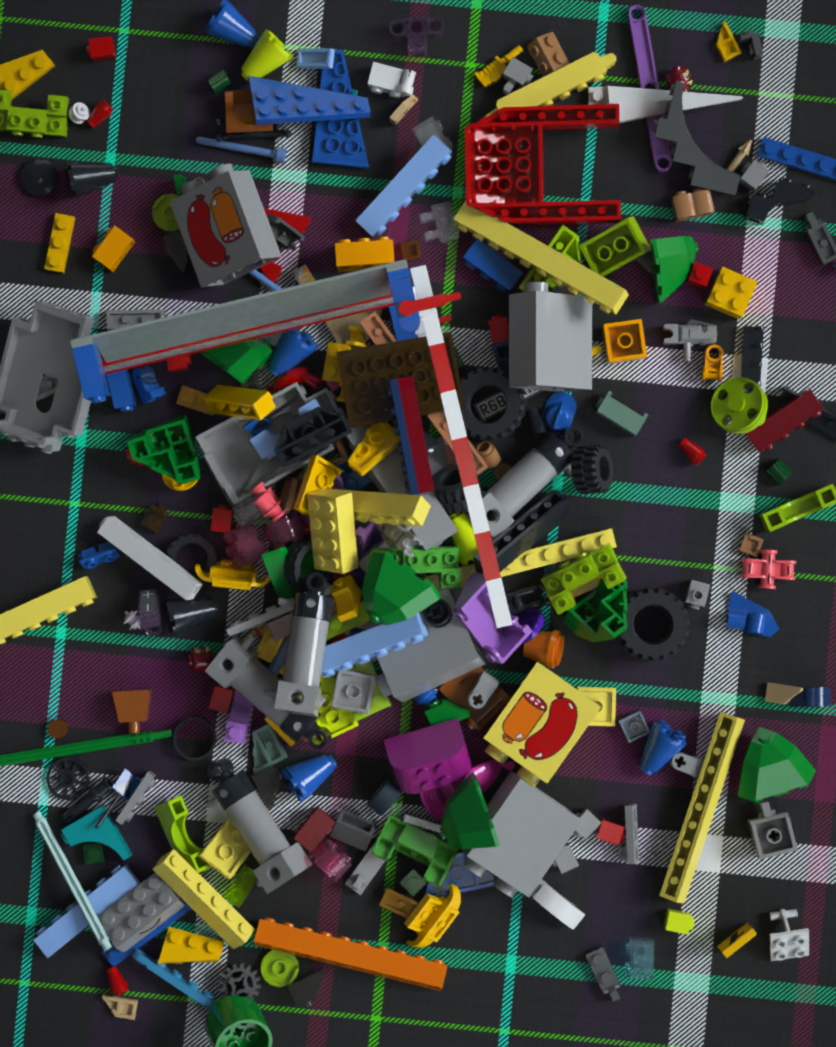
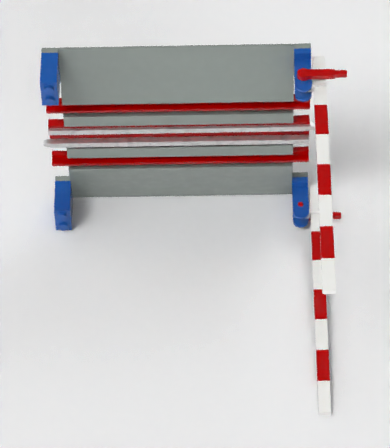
[70,259,513,628]

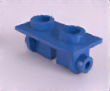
[78,541,120,569]

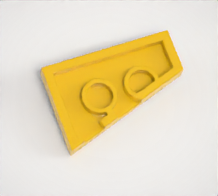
[0,50,55,100]
[348,422,401,476]

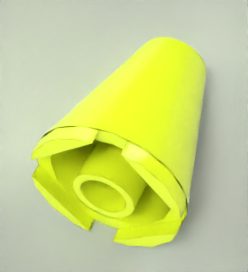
[241,29,293,81]
[449,512,478,567]

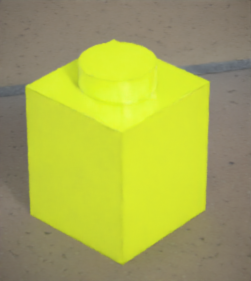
[664,908,694,935]

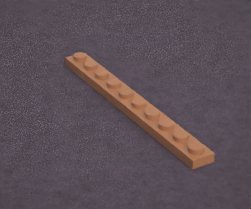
[359,311,488,475]

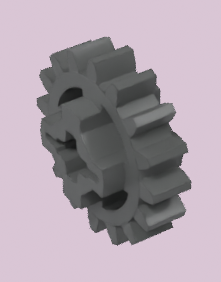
[219,962,261,1000]

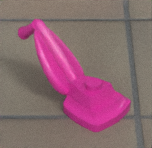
[420,760,515,821]

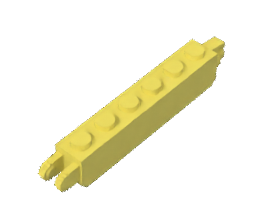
[485,52,617,117]

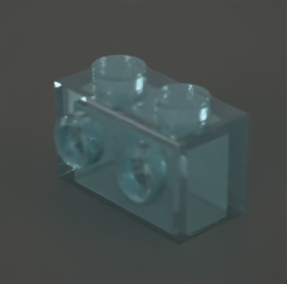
[625,937,654,980]

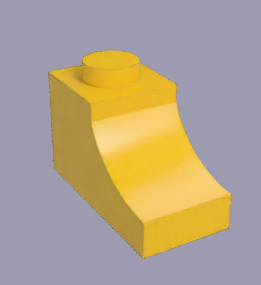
[331,575,362,622]

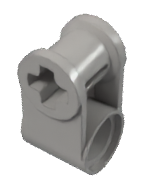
[467,671,500,709]
[669,752,704,778]

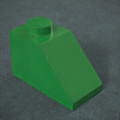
[425,699,470,726]

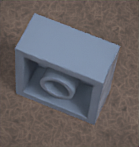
[618,710,650,743]

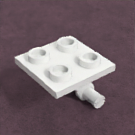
[769,909,809,961]

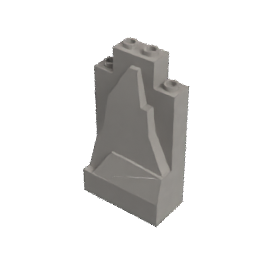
[195,382,346,508]

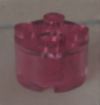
[261,510,306,550]
[224,523,265,568]
[308,839,352,882]

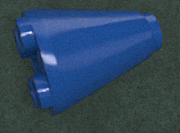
[204,0,259,49]
[268,328,318,377]
[639,720,686,775]
[280,754,337,802]

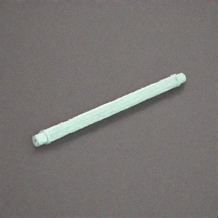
[33,812,112,951]

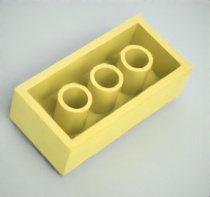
[307,488,359,574]

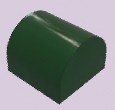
[208,70,232,94]
[765,459,793,485]

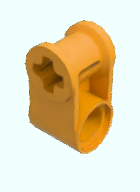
[701,344,723,382]

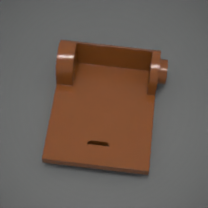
[225,90,273,133]
[438,666,511,731]

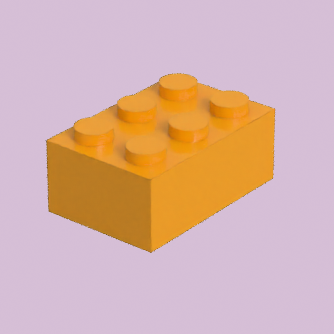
[335,237,394,272]

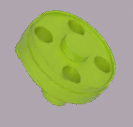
[711,377,768,434]

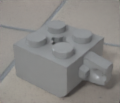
[747,800,798,860]

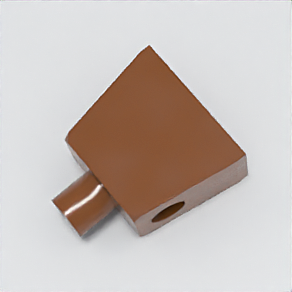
[112,689,151,733]

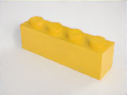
[203,385,276,420]

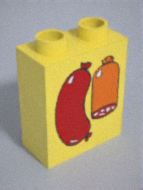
[484,662,601,787]

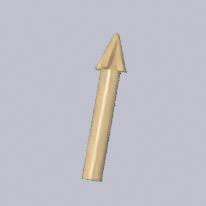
[727,140,752,172]

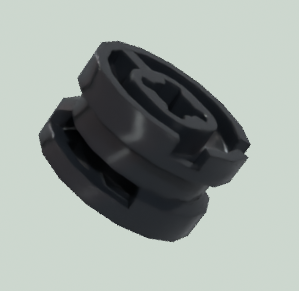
[423,599,453,628]

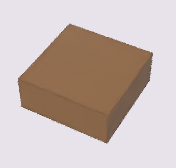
[738,533,764,557]

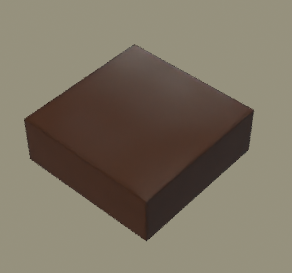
[400,239,422,262]

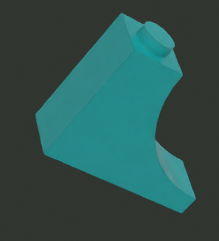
[61,805,133,861]

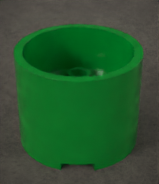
[204,994,273,1047]

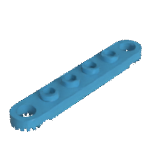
[131,949,217,1011]

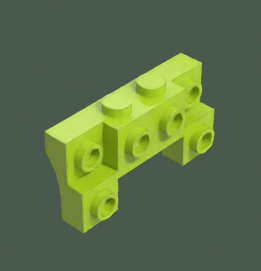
[0,90,69,138]
[541,543,627,615]

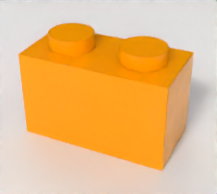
[92,226,135,272]

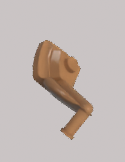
[279,439,349,515]

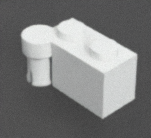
[368,62,416,99]

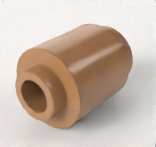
[476,441,501,468]

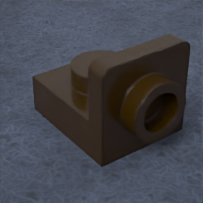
[141,503,170,533]

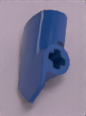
[726,591,779,637]

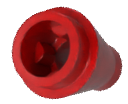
[86,99,114,128]
[678,438,707,466]
[106,966,129,997]

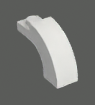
[531,879,585,930]

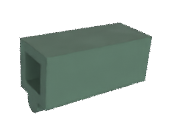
[595,391,648,436]

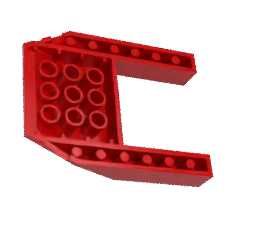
[465,104,621,225]

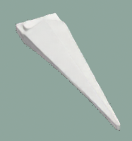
[588,86,743,123]

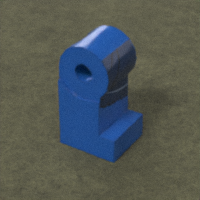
[132,365,166,404]

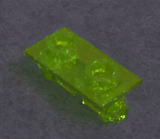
[223,865,257,908]

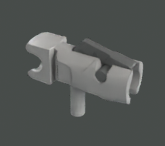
[663,319,717,362]
[376,523,423,557]

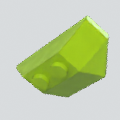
[519,225,582,293]

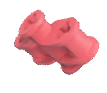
[249,481,286,522]
[740,550,796,589]

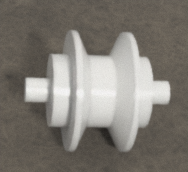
[68,102,90,124]
[123,610,144,630]

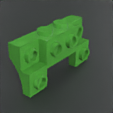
[380,544,461,588]
[371,815,459,888]

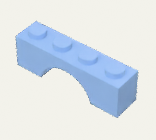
[250,398,322,460]

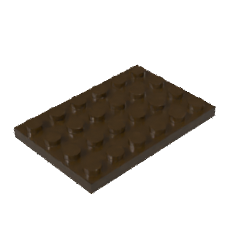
[336,332,465,428]

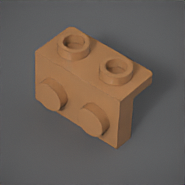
[527,32,570,77]

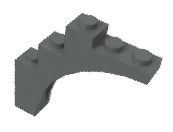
[652,80,740,195]

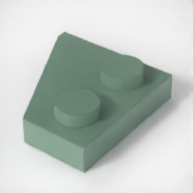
[252,724,288,774]

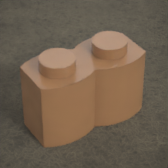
[671,187,715,222]

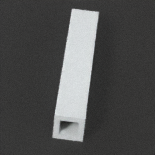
[97,516,203,600]

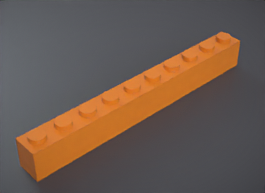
[254,918,448,991]

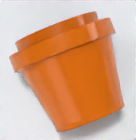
[523,630,564,669]

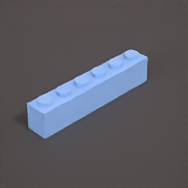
[355,135,452,237]
[321,613,428,678]
[33,865,141,958]

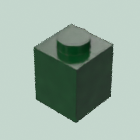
[400,866,427,896]

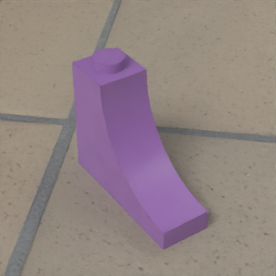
[224,689,253,744]

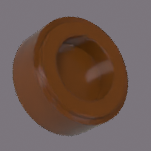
[48,719,68,739]

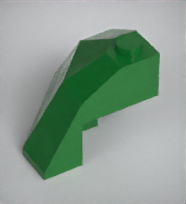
[650,236,699,304]
[200,339,274,385]
[126,414,200,484]
[261,539,314,599]
[362,548,441,625]
[564,578,627,643]
[738,727,816,803]
[439,772,500,849]

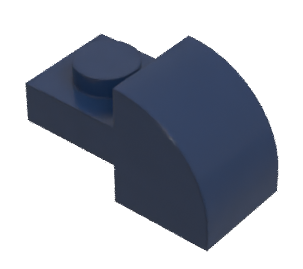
[491,339,509,373]
[790,687,831,707]

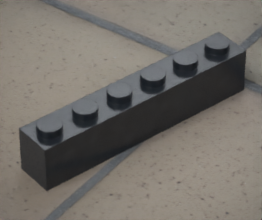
[473,490,570,574]

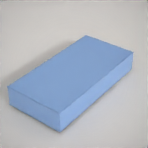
[296,48,335,69]

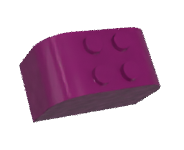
[384,718,472,794]

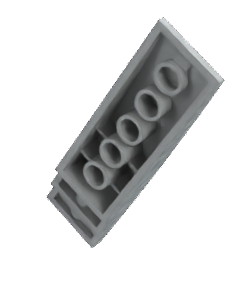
[345,420,458,551]

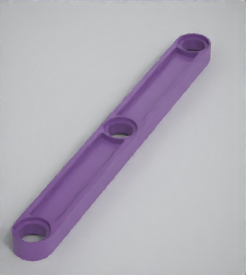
[628,5,672,173]

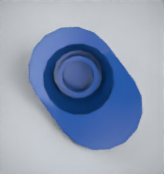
[542,392,577,437]

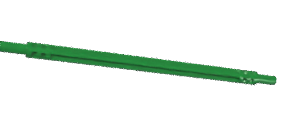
[0,729,173,767]

